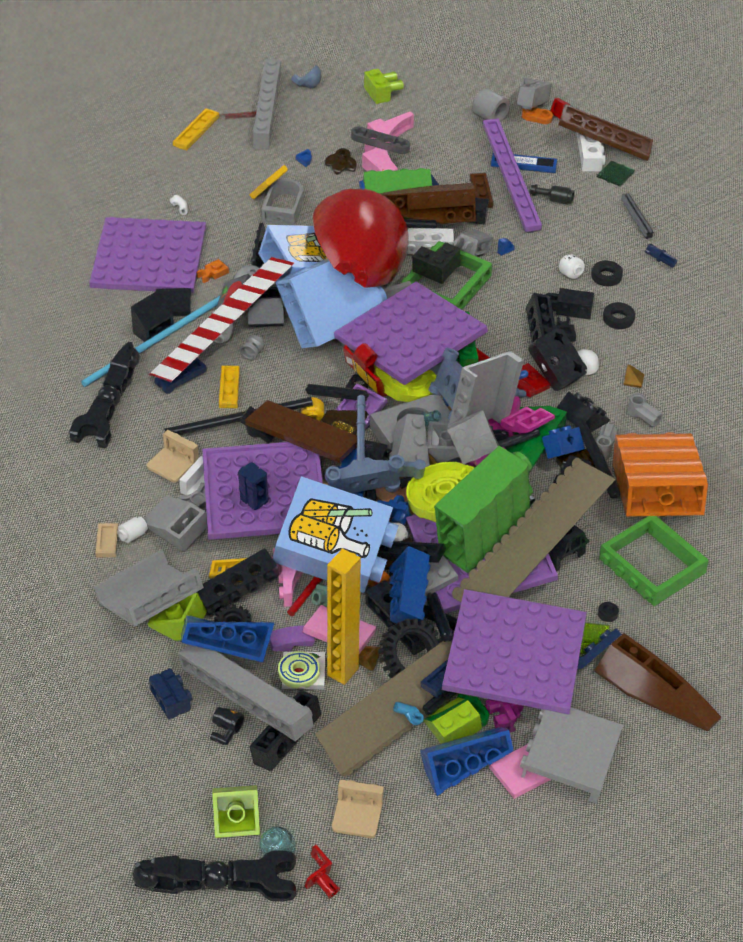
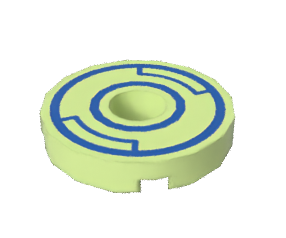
[278,651,320,689]

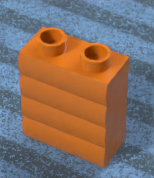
[613,432,708,516]

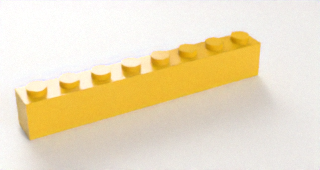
[327,548,361,685]

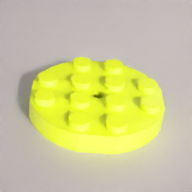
[374,365,437,402]
[406,462,474,522]

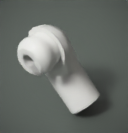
[170,195,188,215]

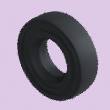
[591,260,623,286]
[603,302,635,329]

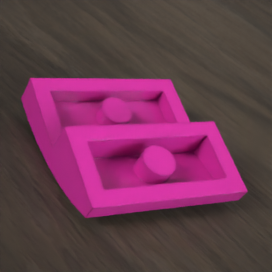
[500,406,555,433]

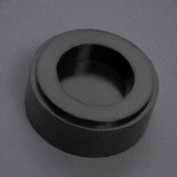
[598,602,619,622]

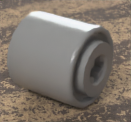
[472,88,510,122]

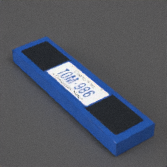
[491,153,557,173]

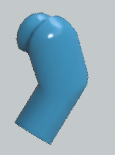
[393,702,424,725]

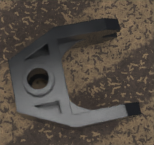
[548,525,589,572]

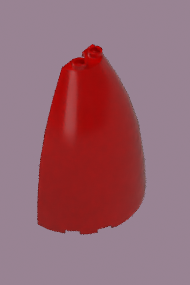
[313,188,408,288]

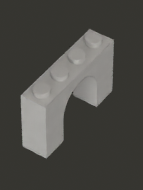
[370,394,450,450]

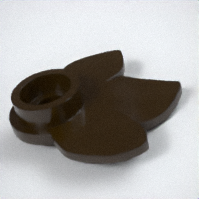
[325,148,356,175]

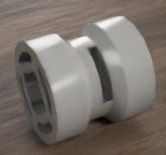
[240,335,264,360]

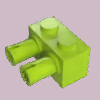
[364,69,404,104]

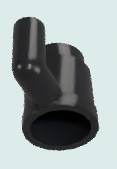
[210,707,244,745]

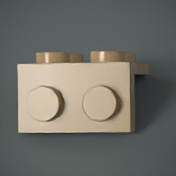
[147,430,199,483]
[332,780,384,838]

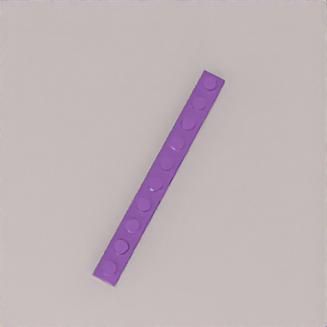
[483,118,542,232]

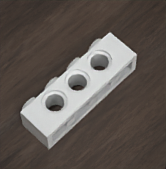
[576,132,605,171]
[407,228,454,254]

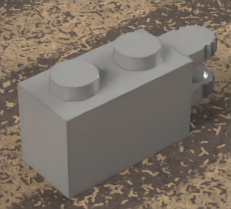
[453,229,493,256]

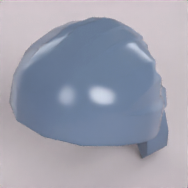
[291,65,321,88]

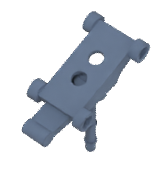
[428,348,526,420]
[325,395,426,493]

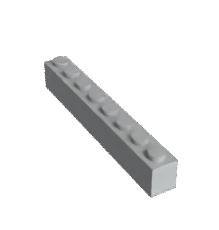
[253,58,281,149]
[178,645,314,741]

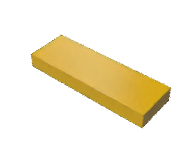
[219,366,240,408]

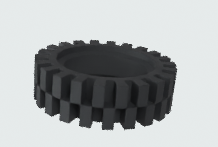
[378,619,443,679]

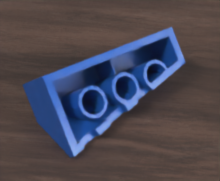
[389,546,430,623]
[181,615,274,662]
[420,727,514,796]

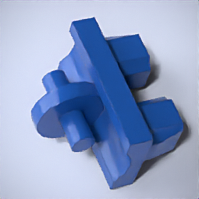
[377,495,413,525]

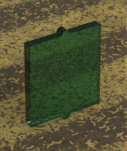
[597,160,635,187]

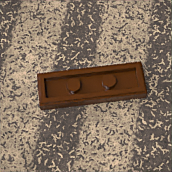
[470,173,494,208]

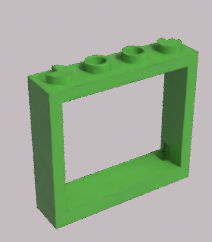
[401,241,492,310]
[599,516,709,606]

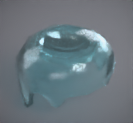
[259,826,296,855]

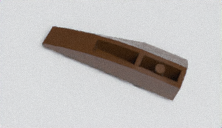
[380,183,476,224]
[595,633,721,732]

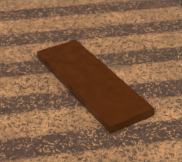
[558,104,653,161]
[245,400,357,463]

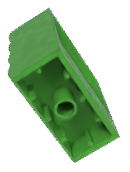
[434,445,533,573]

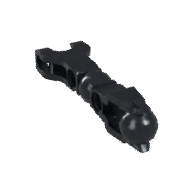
[69,342,140,448]
[132,850,297,902]

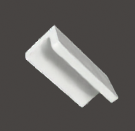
[179,456,205,495]

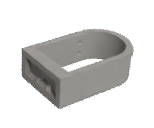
[261,179,303,225]

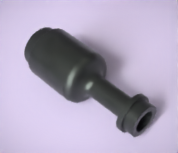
[530,184,575,204]

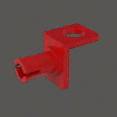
[304,844,340,899]

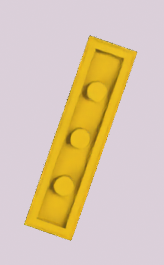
[173,108,220,151]

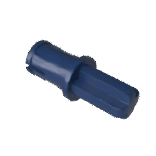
[645,244,677,267]

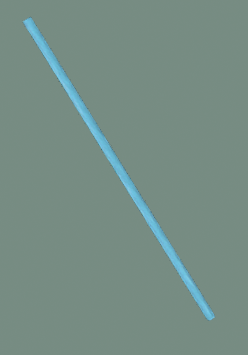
[81,296,220,387]

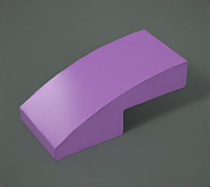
[269,626,315,651]

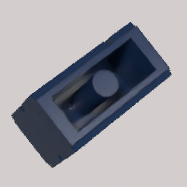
[238,462,269,510]
[149,668,193,720]

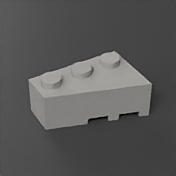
[517,76,551,109]
[389,414,430,467]

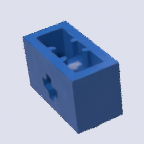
[542,425,585,459]

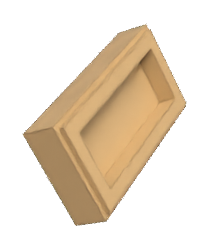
[95,523,118,558]

